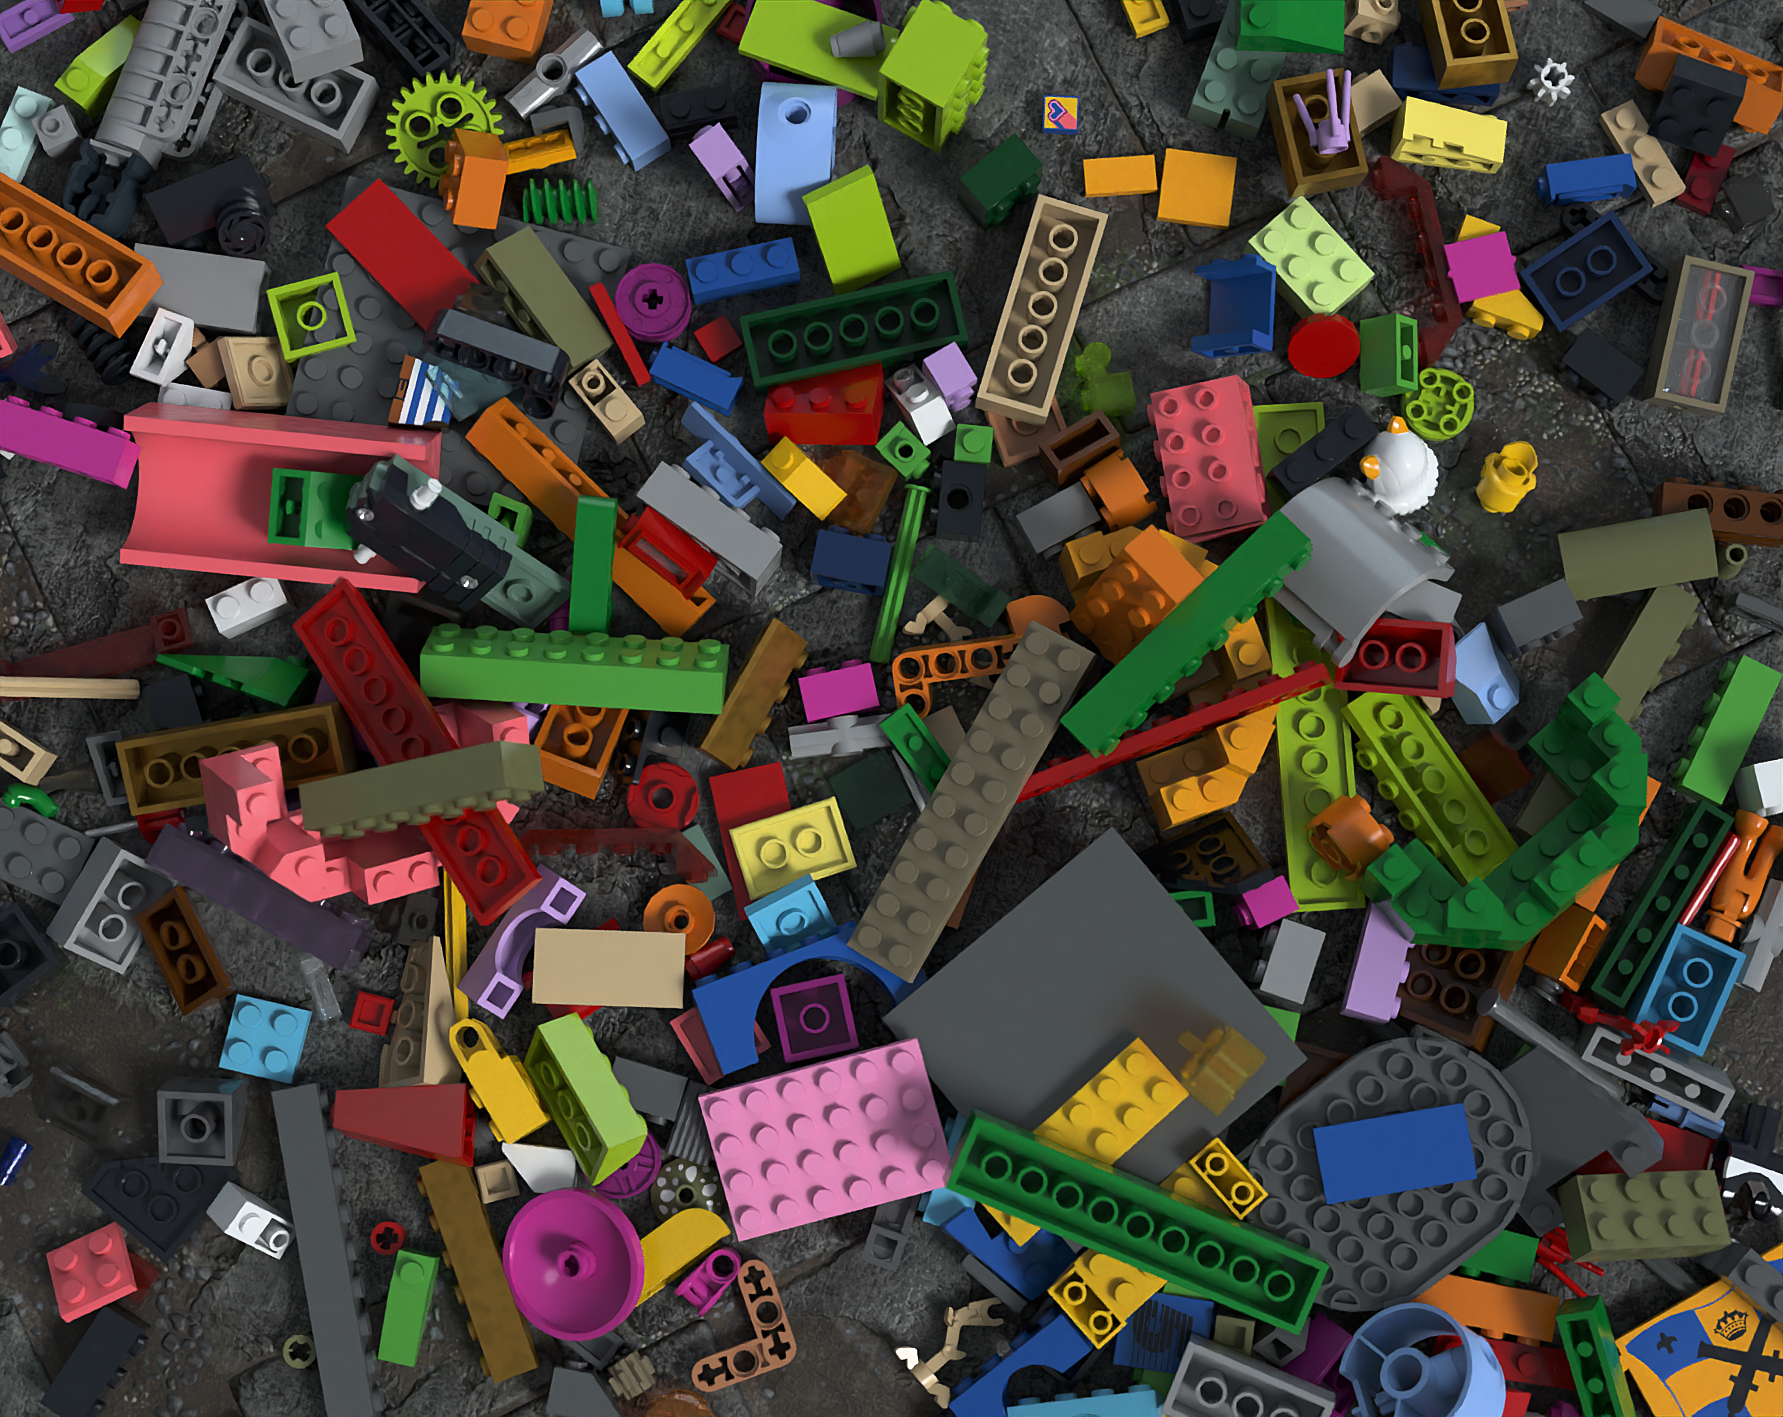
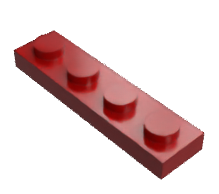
[1431,1335,1577,1391]

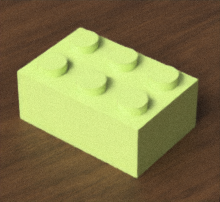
[1243,196,1375,319]

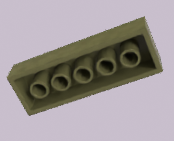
[299,740,545,839]

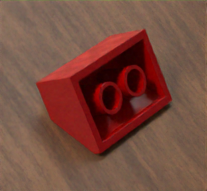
[1334,618,1457,698]

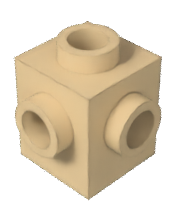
[1344,0,1401,45]

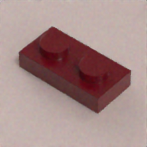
[1673,144,1736,217]

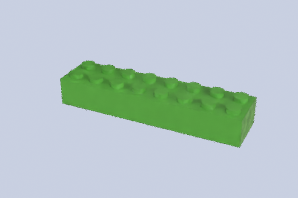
[420,623,729,715]

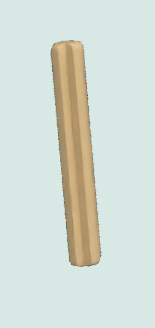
[0,676,140,699]

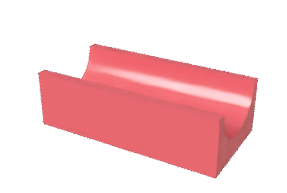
[120,402,442,593]

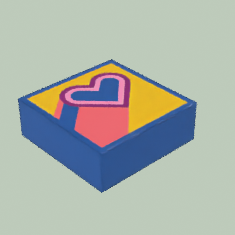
[1042,95,1079,135]

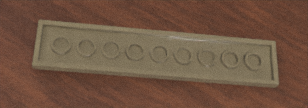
[846,620,1098,984]

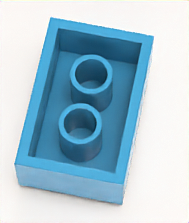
[1625,923,1747,1057]

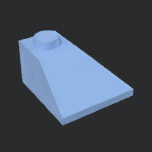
[1451,622,1520,725]

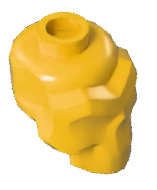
[1475,441,1538,513]

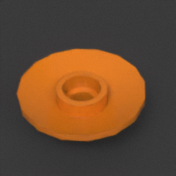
[642,884,715,956]

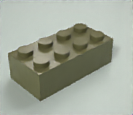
[1557,1170,1731,1263]

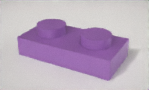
[0,0,75,53]

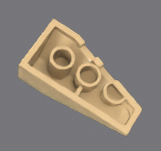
[378,936,462,1088]

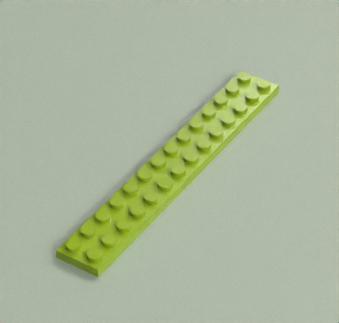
[1253,402,1366,913]

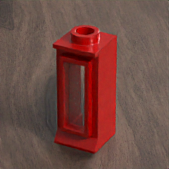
[617,506,718,601]

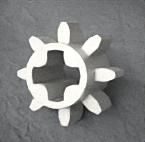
[1526,58,1574,106]

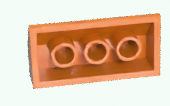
[1634,15,1783,135]

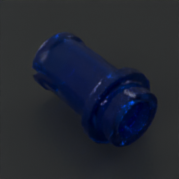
[0,1136,34,1187]

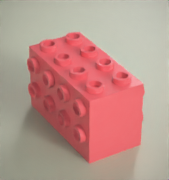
[1147,375,1272,544]

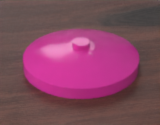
[503,1187,645,1341]

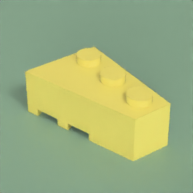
[1389,96,1507,174]

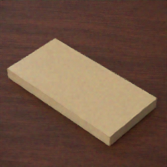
[532,928,686,1009]

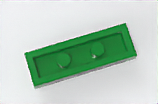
[877,703,951,797]

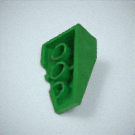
[155,654,316,709]

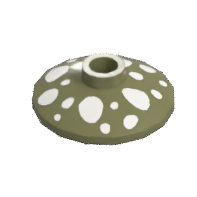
[650,1158,724,1223]

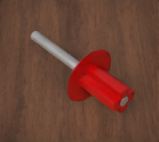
[85,807,186,844]

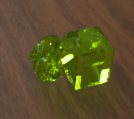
[1073,342,1136,418]

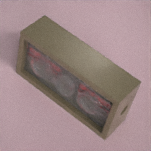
[1641,255,1755,418]

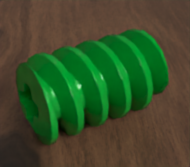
[523,178,598,225]

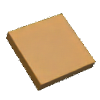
[1156,148,1237,230]

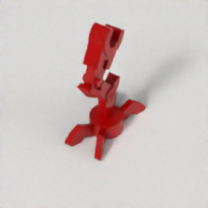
[1559,989,1680,1056]

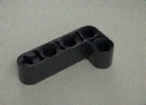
[423,308,571,420]

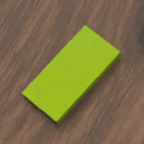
[738,0,900,101]
[802,165,902,295]

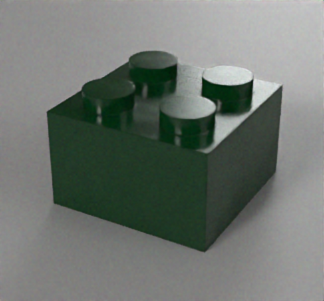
[957,133,1043,231]

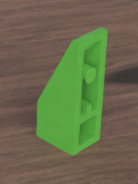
[378,1247,442,1367]

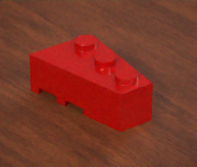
[763,363,886,445]

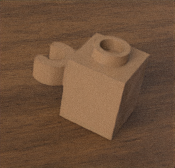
[185,326,229,392]

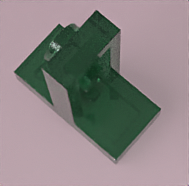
[911,545,1012,629]

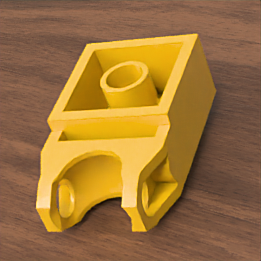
[449,1017,554,1145]

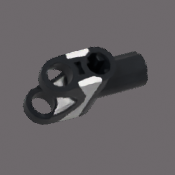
[1707,1103,1783,1224]

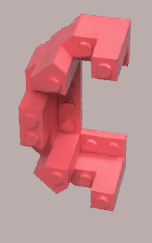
[199,698,530,905]

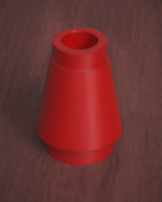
[684,936,736,985]

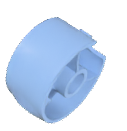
[755,82,837,226]
[1339,1303,1506,1417]

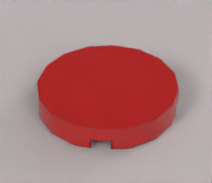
[1287,313,1360,378]

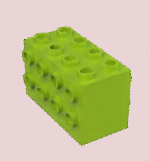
[878,0,990,154]

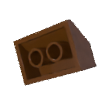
[134,886,237,1016]

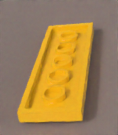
[982,1037,1190,1247]

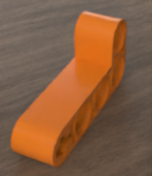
[892,633,1023,720]

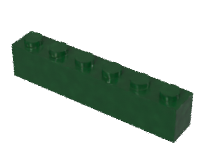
[1579,799,1735,1009]

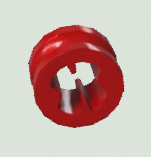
[370,1220,407,1255]

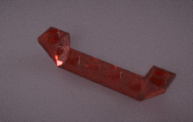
[1371,155,1463,371]
[0,607,195,703]
[518,828,718,883]

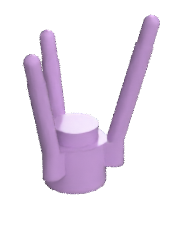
[1293,69,1351,154]

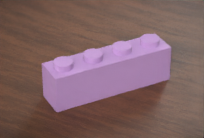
[689,123,755,212]
[1340,899,1415,1027]

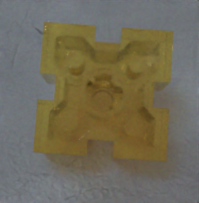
[1177,1023,1268,1116]

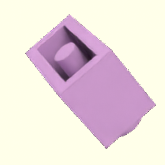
[922,341,977,412]

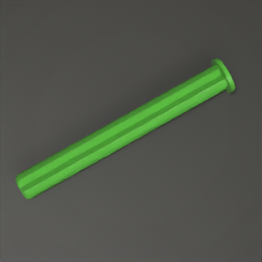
[869,484,933,664]

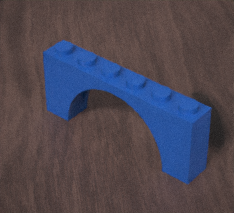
[689,920,927,1076]

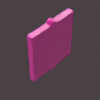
[1442,231,1521,304]

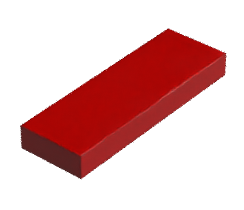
[588,282,651,388]

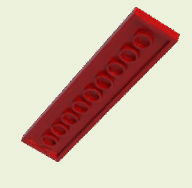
[292,579,543,926]
[1014,660,1333,805]

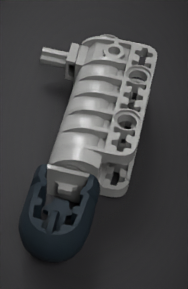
[59,0,252,240]

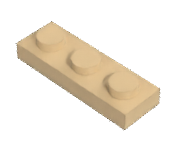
[1598,99,1686,208]

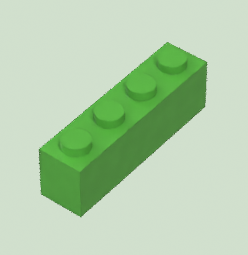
[1671,654,1783,806]

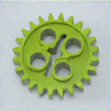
[386,70,504,189]

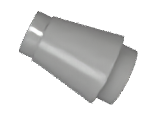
[830,20,886,58]

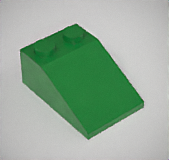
[1235,0,1345,54]

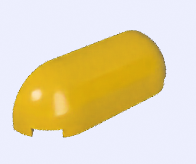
[635,1208,731,1307]

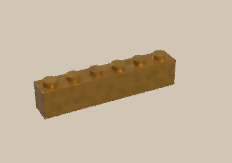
[416,1160,541,1384]

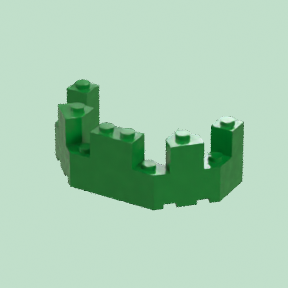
[1360,672,1648,951]

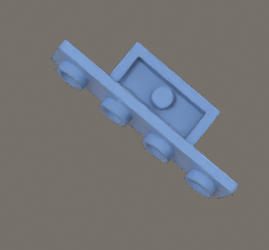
[681,401,797,521]

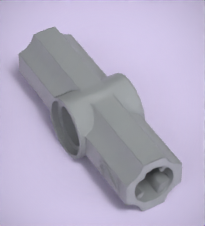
[504,26,604,123]
[788,713,891,759]
[1734,878,1783,993]

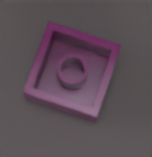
[770,974,859,1063]

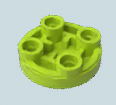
[1400,368,1474,441]

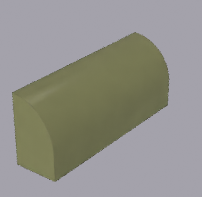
[474,226,615,379]
[1557,508,1718,601]

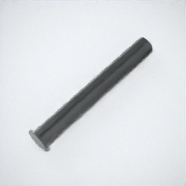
[1476,988,1625,1101]

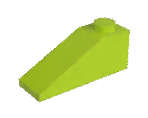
[54,14,141,120]

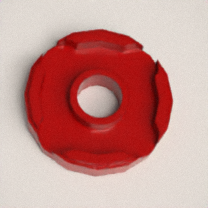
[626,762,700,836]

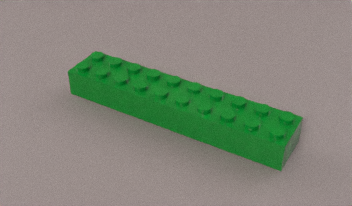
[942,1108,1330,1336]

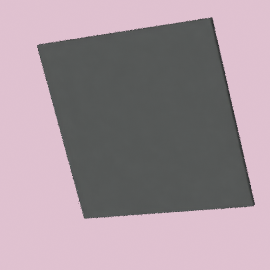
[285,176,631,524]
[882,826,1308,1253]

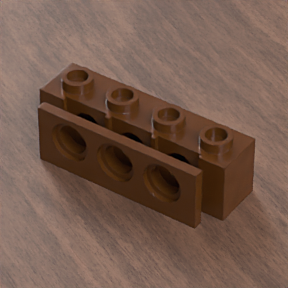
[1652,478,1783,548]

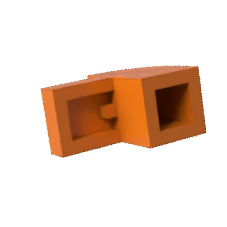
[1003,595,1072,640]

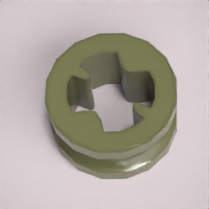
[283,1332,317,1368]

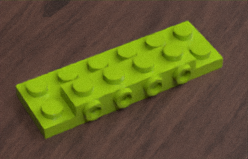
[1340,692,1519,887]

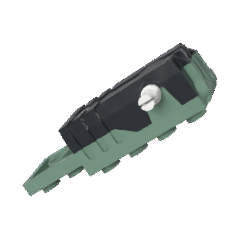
[345,454,571,630]

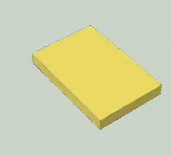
[729,796,857,901]

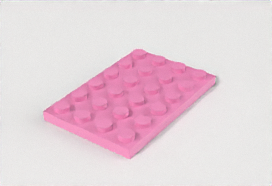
[698,1036,951,1242]

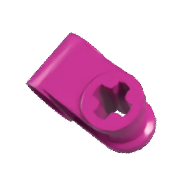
[674,1246,742,1318]

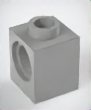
[31,105,85,165]

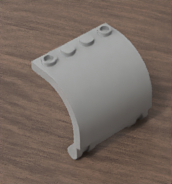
[1273,477,1455,668]

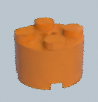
[1080,448,1159,533]
[1305,794,1394,882]

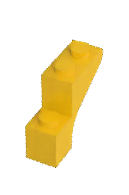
[1445,215,1544,340]

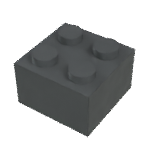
[1482,578,1583,659]

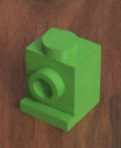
[874,421,931,483]

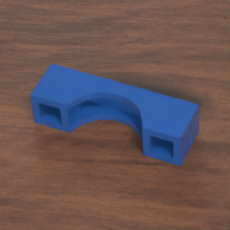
[948,1307,1094,1417]

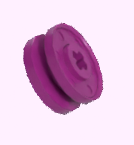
[615,263,692,345]
[581,1127,662,1199]

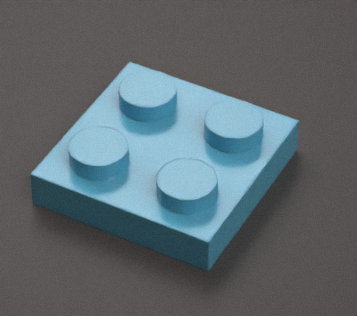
[744,873,837,953]
[219,994,312,1084]

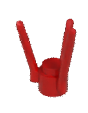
[1536,1226,1604,1297]

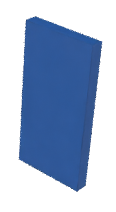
[1312,1102,1478,1204]

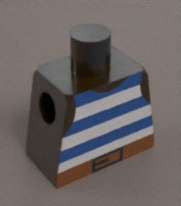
[387,354,479,434]

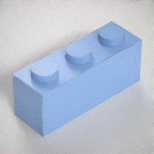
[574,51,671,172]

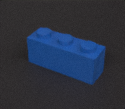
[685,237,800,306]

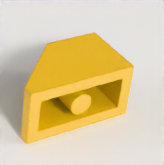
[761,436,847,521]

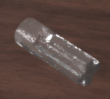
[300,955,342,1022]

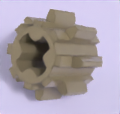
[607,1350,655,1401]

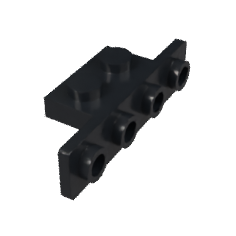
[617,709,691,786]

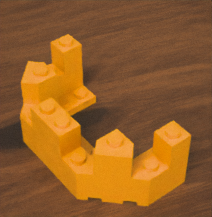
[1058,526,1279,832]

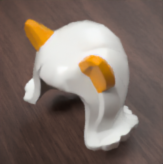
[1360,416,1439,515]

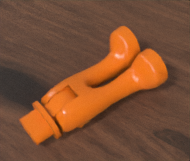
[1704,809,1783,943]

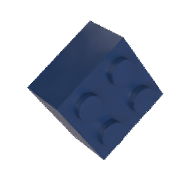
[810,526,892,598]

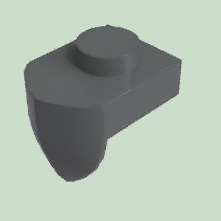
[530,106,584,153]

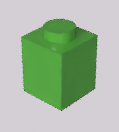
[953,423,994,472]

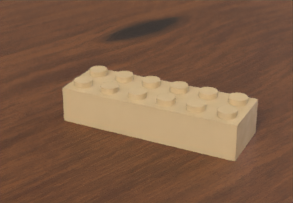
[975,194,1108,428]

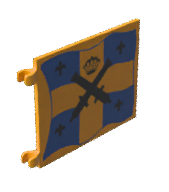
[1614,1242,1783,1417]

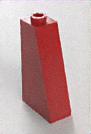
[330,1083,477,1167]

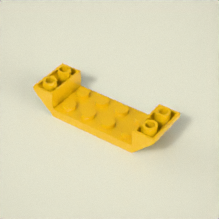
[1047,1137,1268,1350]

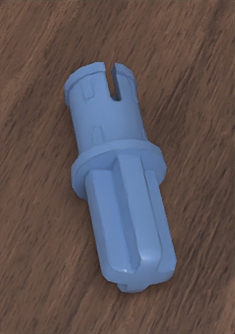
[1647,1093,1725,1139]

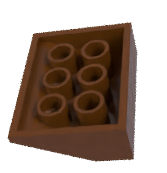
[1396,879,1537,1055]

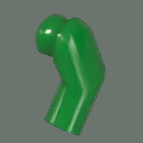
[1,782,60,819]

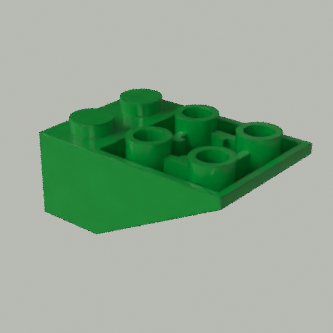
[267,468,365,550]

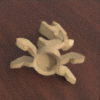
[902,580,995,690]
[894,1297,1003,1408]

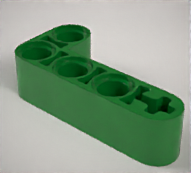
[568,495,618,636]

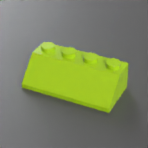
[523,1012,648,1186]

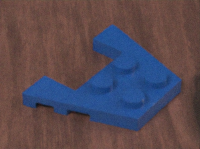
[939,1206,1086,1301]

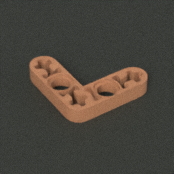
[692,1258,797,1392]

